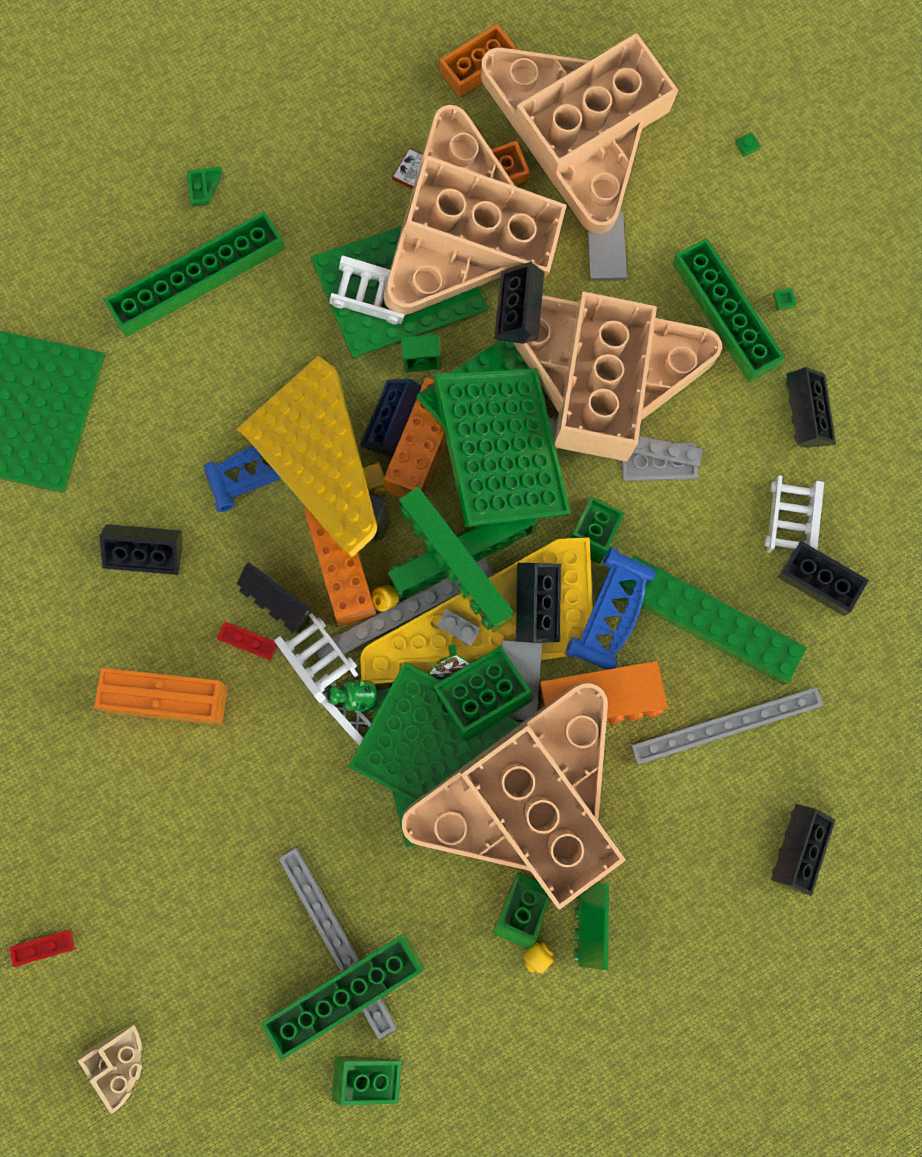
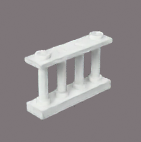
[329,256,412,324]
[764,475,824,553]
[274,613,358,703]

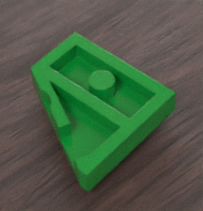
[187,166,223,207]

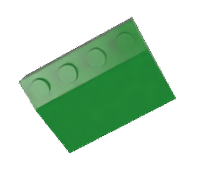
[433,646,533,741]
[574,883,609,970]

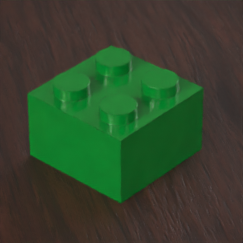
[401,333,441,372]

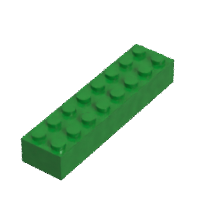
[672,238,785,383]
[399,486,514,633]
[388,519,537,601]
[260,932,426,1061]

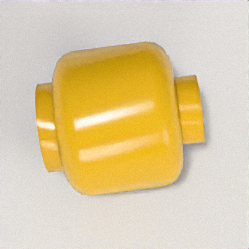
[371,585,399,611]
[524,942,554,973]

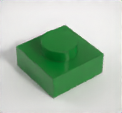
[735,132,760,157]
[773,288,797,311]

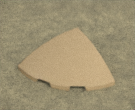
[76,1024,142,1115]

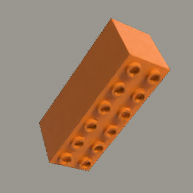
[384,377,447,498]
[304,508,376,627]
[539,661,668,725]
[94,668,228,726]

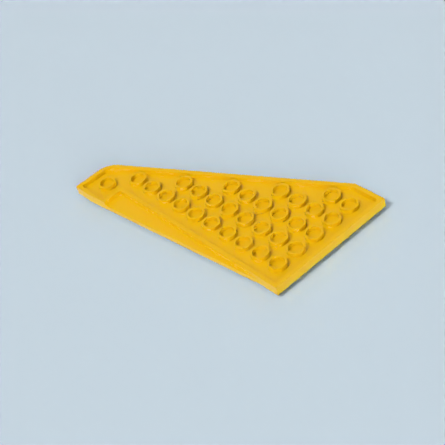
[237,356,377,557]
[360,538,593,684]

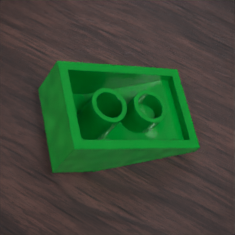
[570,496,624,565]
[492,873,551,950]
[331,1056,402,1106]

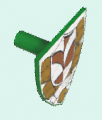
[429,644,471,678]

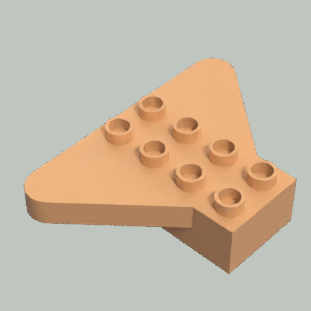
[481,33,678,233]
[383,105,566,315]
[514,292,722,462]
[402,682,626,910]

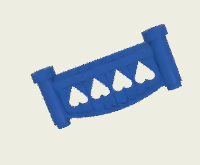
[204,445,281,512]
[565,547,656,670]

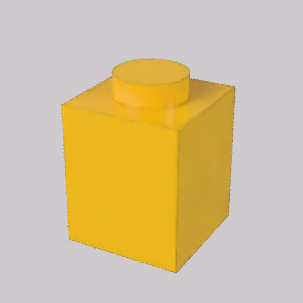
[363,462,385,495]

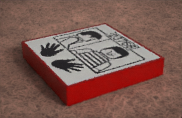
[392,148,422,189]

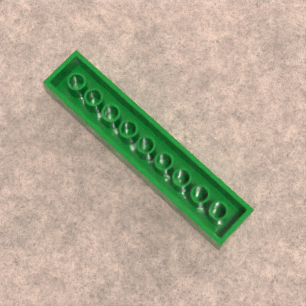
[103,211,285,338]
[619,555,807,685]

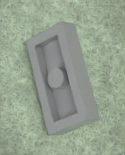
[437,609,480,646]

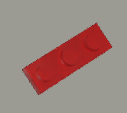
[217,621,277,661]
[9,930,75,967]

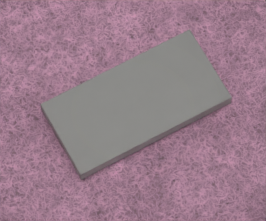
[587,211,627,281]
[621,442,698,482]
[502,640,542,720]

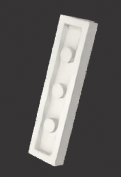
[307,674,371,746]

